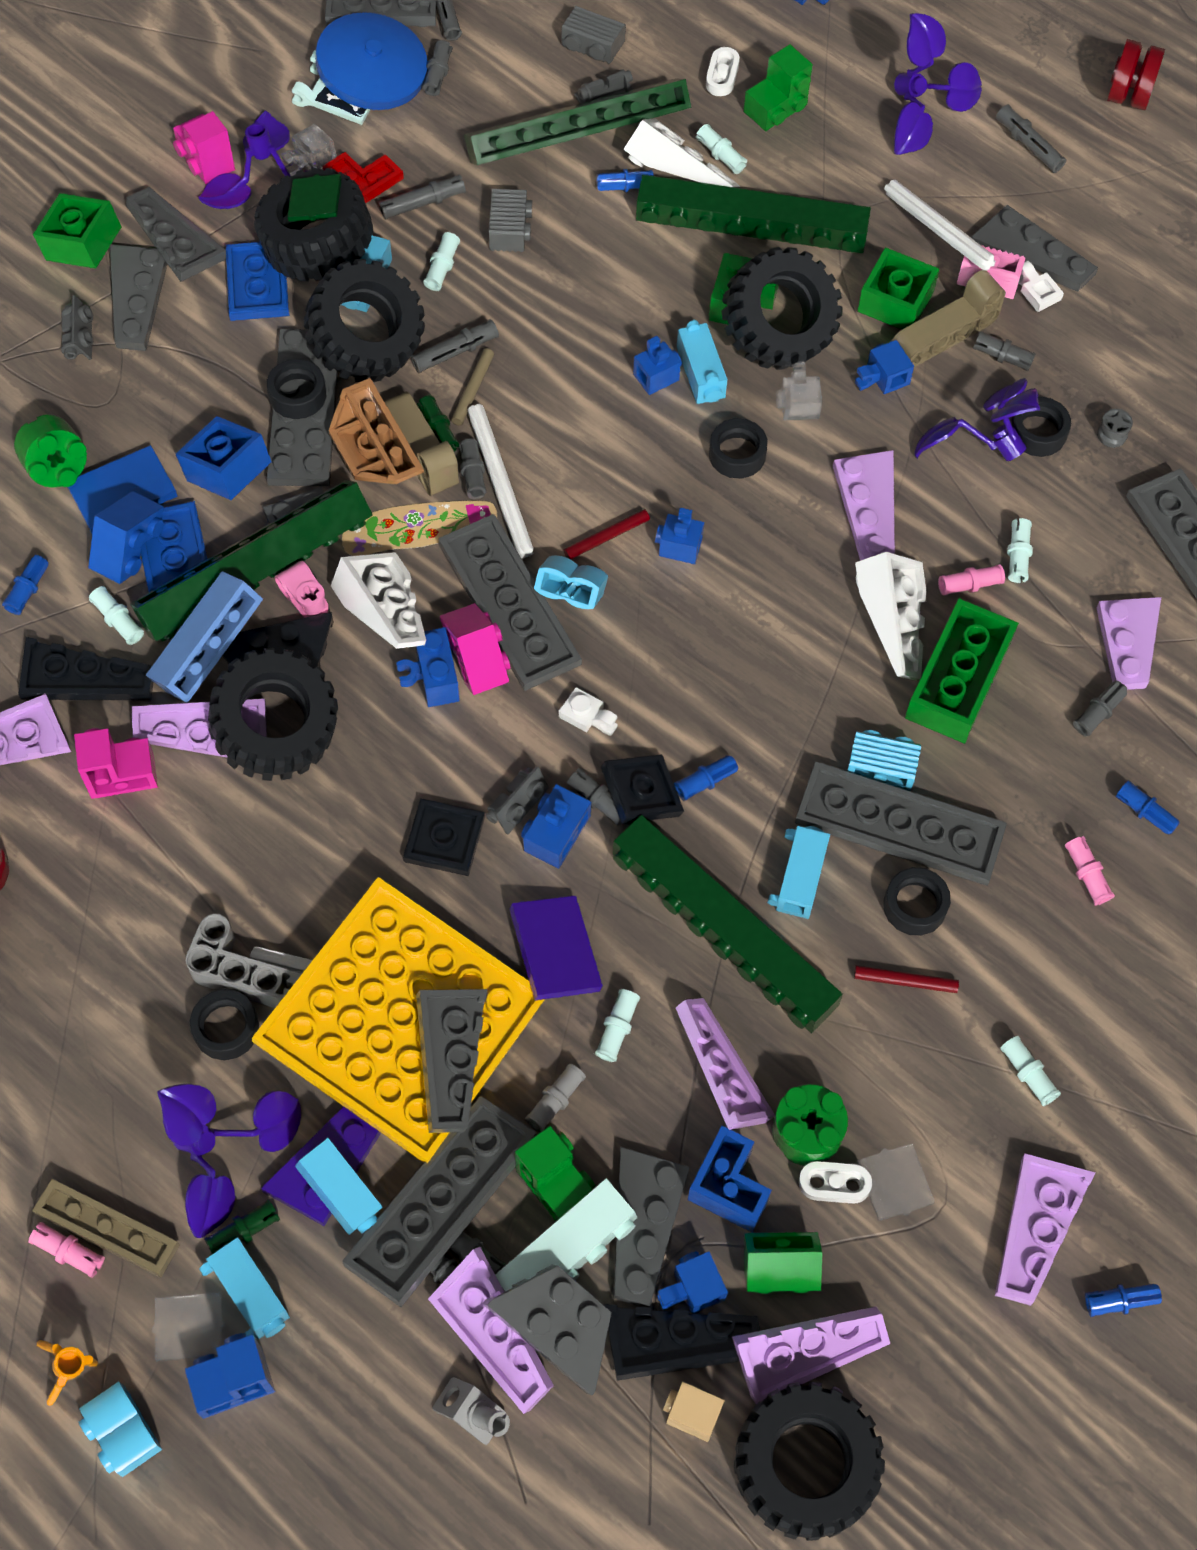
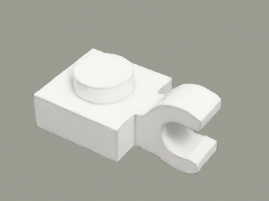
[1018,261,1064,312]
[559,687,618,736]

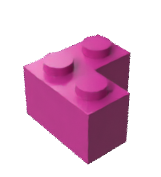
[173,111,235,184]
[439,603,511,695]
[74,728,158,799]

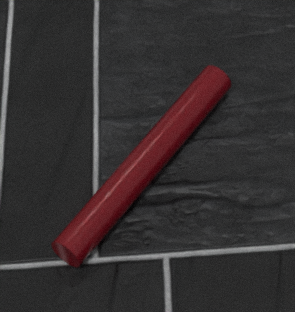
[563,509,650,560]
[854,965,959,993]

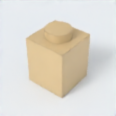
[663,1382,725,1442]

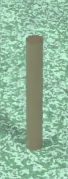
[451,348,494,426]

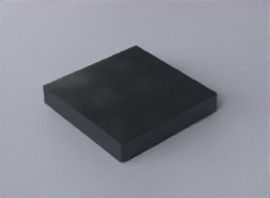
[601,754,684,824]
[403,798,485,876]

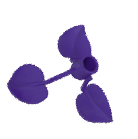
[894,13,982,155]
[198,110,311,209]
[915,378,1040,461]
[157,1084,301,1238]

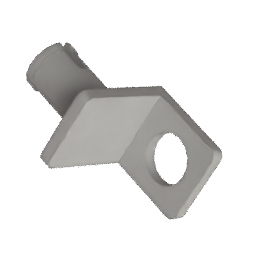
[432,1377,510,1445]

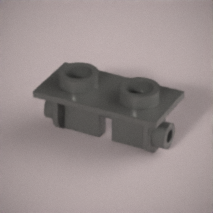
[574,69,634,104]
[61,295,93,360]
[486,766,549,835]

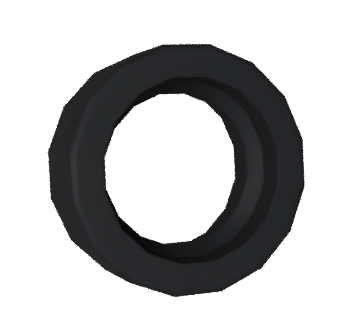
[267,358,327,419]
[1011,396,1071,457]
[709,418,768,479]
[884,867,951,936]
[189,989,260,1061]

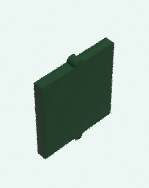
[287,174,342,222]

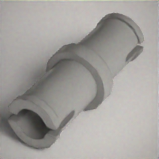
[525,1063,586,1132]

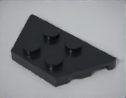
[222,612,334,669]

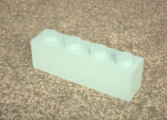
[495,1178,637,1292]

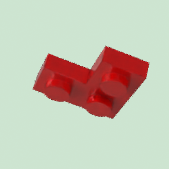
[323,152,404,203]

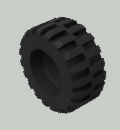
[254,168,373,282]
[721,247,843,370]
[304,259,425,382]
[208,648,338,781]
[734,1381,885,1541]

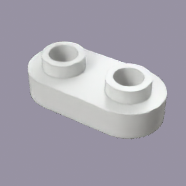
[706,47,740,96]
[799,1161,872,1204]

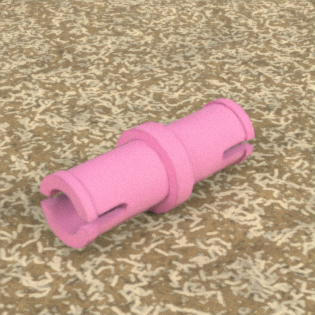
[938,564,1005,596]
[1065,836,1115,906]
[28,1222,105,1278]

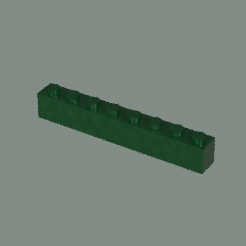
[464,78,692,165]
[636,175,871,253]
[130,480,373,641]
[613,815,843,1034]

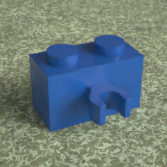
[396,627,460,707]
[521,784,591,869]

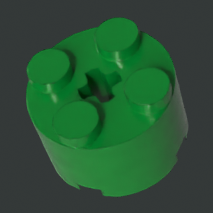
[14,415,87,488]
[772,1084,848,1166]

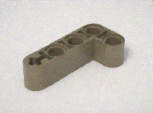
[891,270,1006,367]
[384,391,459,496]

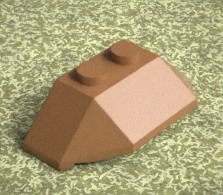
[328,378,424,484]

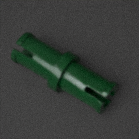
[417,395,459,452]
[204,1200,280,1254]

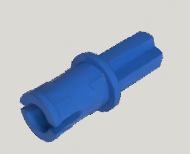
[596,169,654,193]
[2,555,49,615]
[674,756,738,801]
[1115,780,1180,835]
[1085,1284,1162,1317]

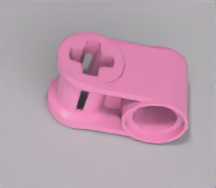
[274,560,329,618]

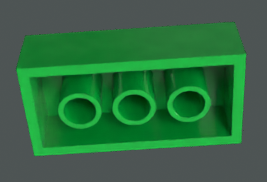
[905,598,1019,744]

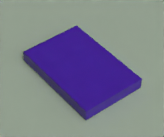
[509,896,603,1001]

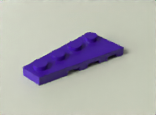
[261,1107,381,1226]

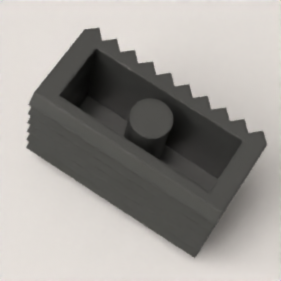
[562,6,626,64]
[489,189,532,252]

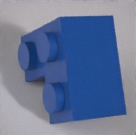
[88,491,164,584]
[688,1126,772,1233]
[185,1333,275,1419]

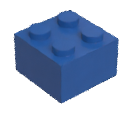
[176,416,272,500]

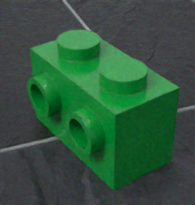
[744,1232,822,1294]

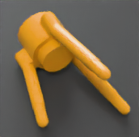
[37,1340,98,1406]

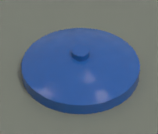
[315,12,428,110]

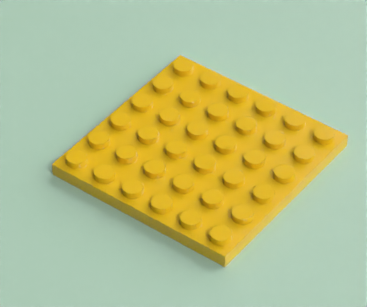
[252,877,545,1163]

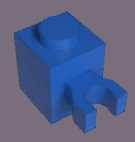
[633,336,682,395]
[855,340,914,394]
[655,508,704,564]
[657,1251,728,1314]

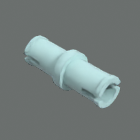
[696,124,747,174]
[423,232,460,291]
[1007,518,1033,583]
[89,586,144,645]
[595,989,640,1062]
[1001,1036,1061,1106]

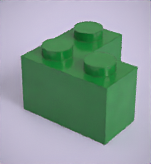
[743,44,813,132]
[709,253,779,325]
[515,1126,596,1222]

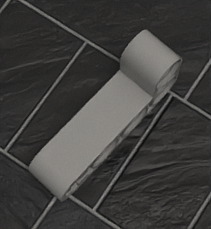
[185,914,301,1008]

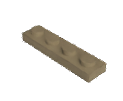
[32,1179,180,1278]

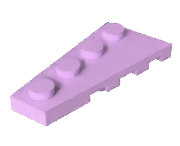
[833,450,895,561]

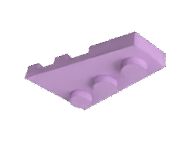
[1096,597,1161,690]

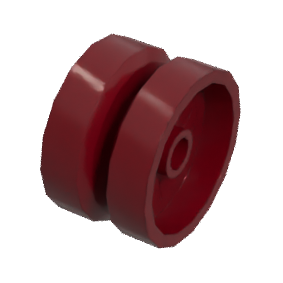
[1107,39,1165,111]

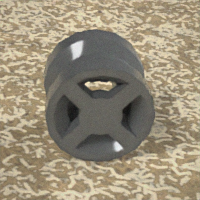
[1097,409,1133,448]

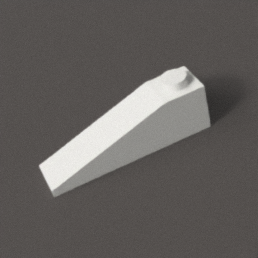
[624,118,740,188]
[331,552,426,649]
[855,552,927,681]

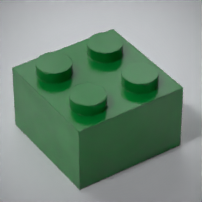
[33,193,122,269]
[857,247,940,329]

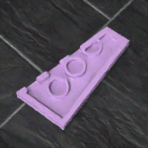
[0,694,71,765]
[132,698,267,758]
[676,998,775,1130]
[995,1154,1095,1306]
[428,1247,554,1414]
[732,1306,890,1404]

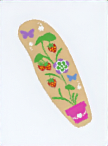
[342,501,497,556]

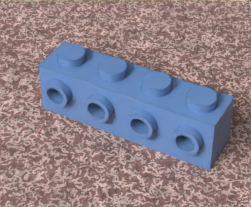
[146,571,263,703]

